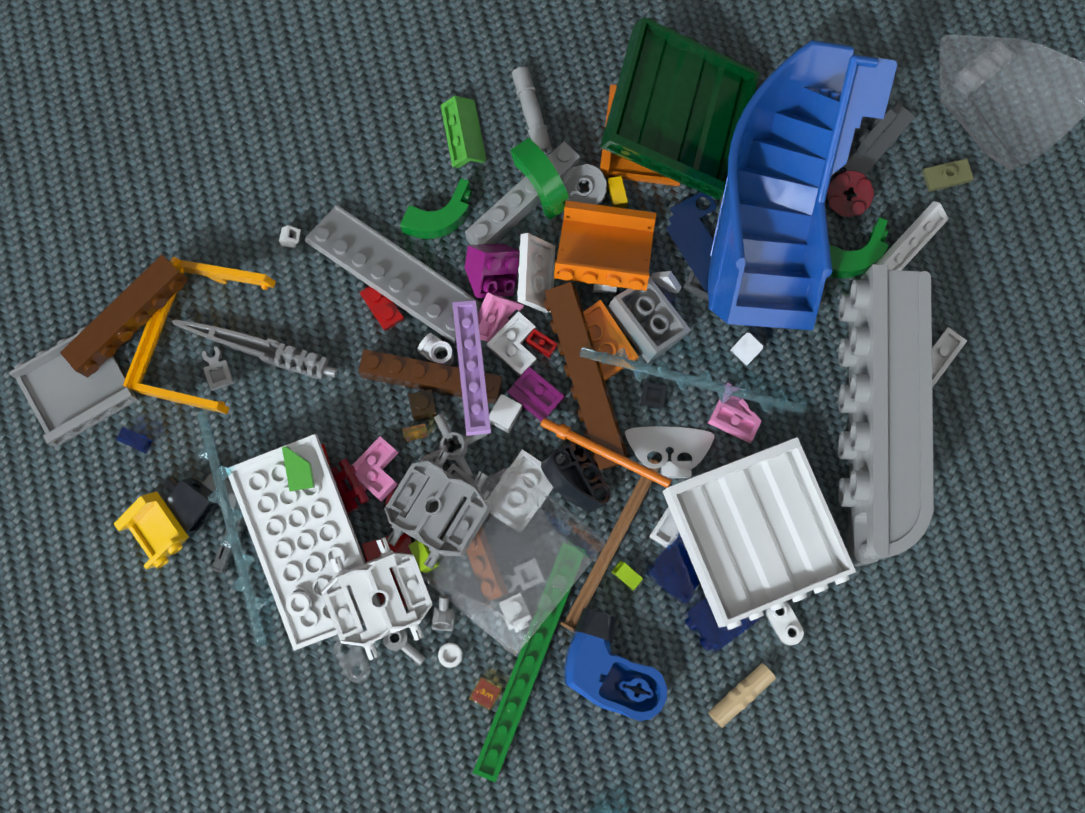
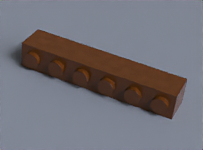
[60,254,189,378]
[358,349,503,404]

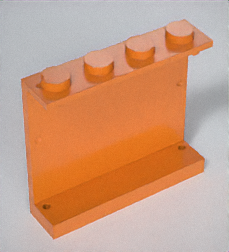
[554,201,656,291]

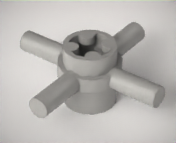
[420,414,487,478]

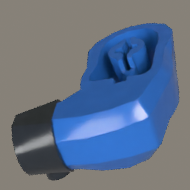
[564,608,667,721]

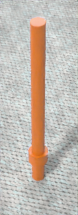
[540,418,672,488]

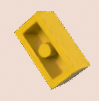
[607,176,628,208]

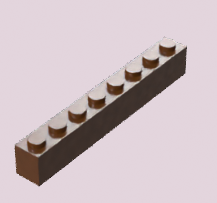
[543,282,629,471]

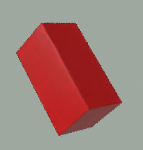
[526,329,558,359]

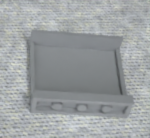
[9,326,138,448]

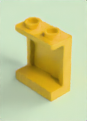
[114,491,189,570]

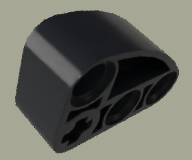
[541,442,610,512]

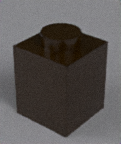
[408,390,437,422]

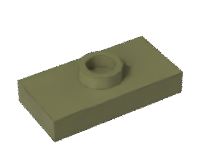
[922,159,974,192]

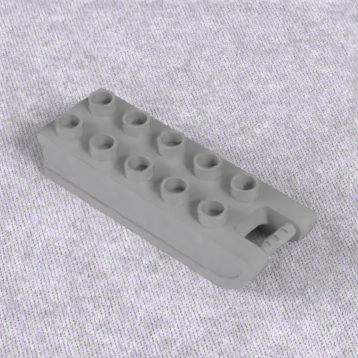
[838,264,934,566]

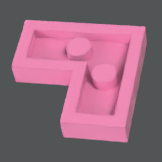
[352,436,398,502]

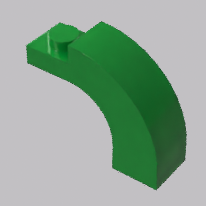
[510,138,569,220]
[400,178,472,239]
[829,217,889,278]

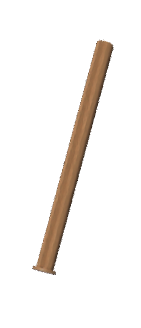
[560,459,659,633]

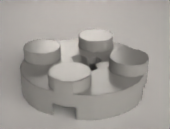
[562,164,608,205]

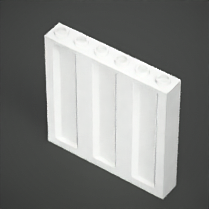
[662,437,856,630]

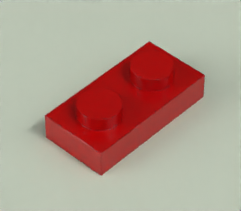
[359,286,404,331]

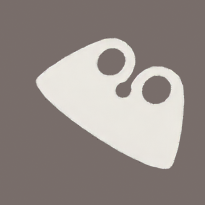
[625,426,714,470]

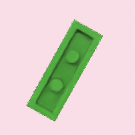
[441,96,486,168]

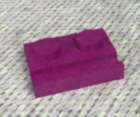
[507,367,565,422]

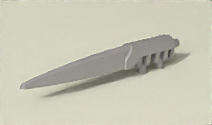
[172,320,338,380]

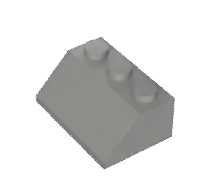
[607,276,691,363]

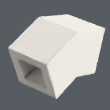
[279,225,301,248]

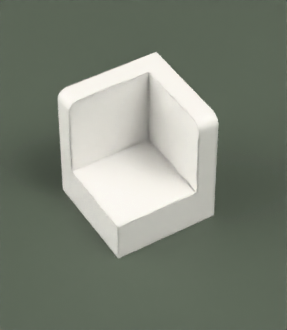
[489,395,522,433]

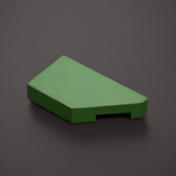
[282,446,315,492]

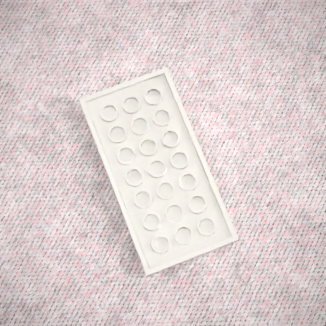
[226,434,382,651]

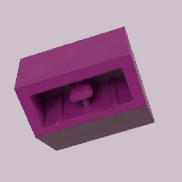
[464,243,520,298]

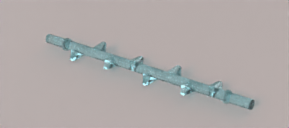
[579,347,806,414]
[196,410,267,647]

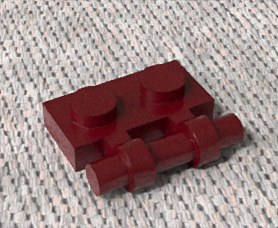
[330,459,369,515]

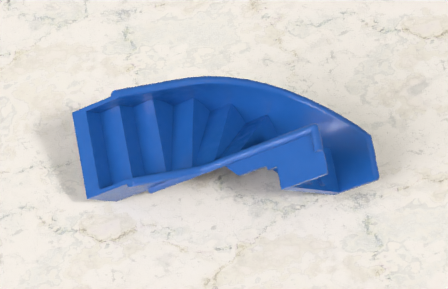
[708,40,897,330]

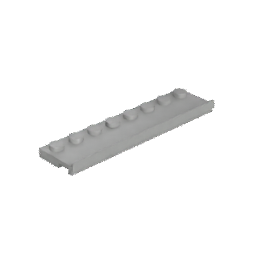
[305,205,482,343]

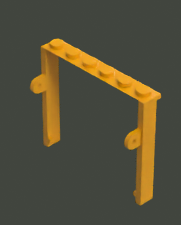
[123,257,276,414]

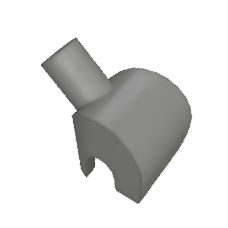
[431,595,455,631]

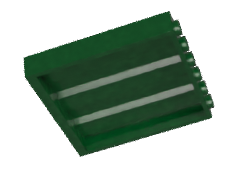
[600,17,760,200]

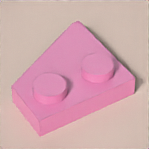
[477,292,524,342]
[708,383,761,444]

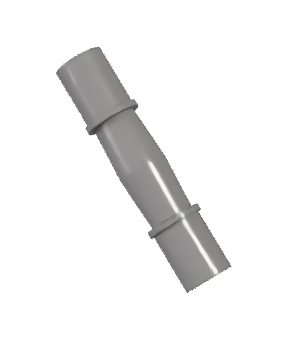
[512,67,553,154]

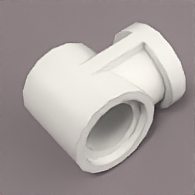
[417,333,454,366]

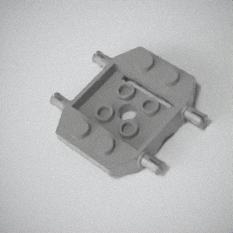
[385,450,491,569]

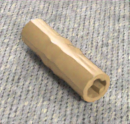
[708,663,776,728]

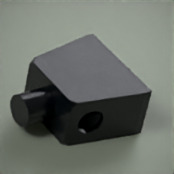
[163,476,223,534]

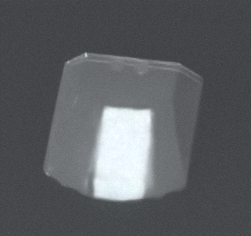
[423,467,607,656]

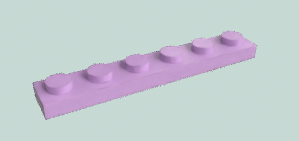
[452,300,491,436]

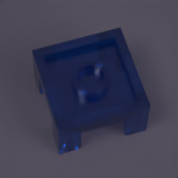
[645,536,700,605]

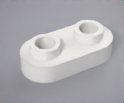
[766,601,804,645]

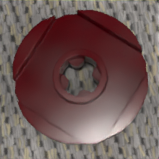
[827,170,874,217]

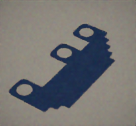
[666,192,716,292]

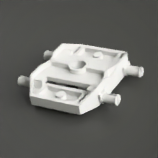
[321,537,433,660]

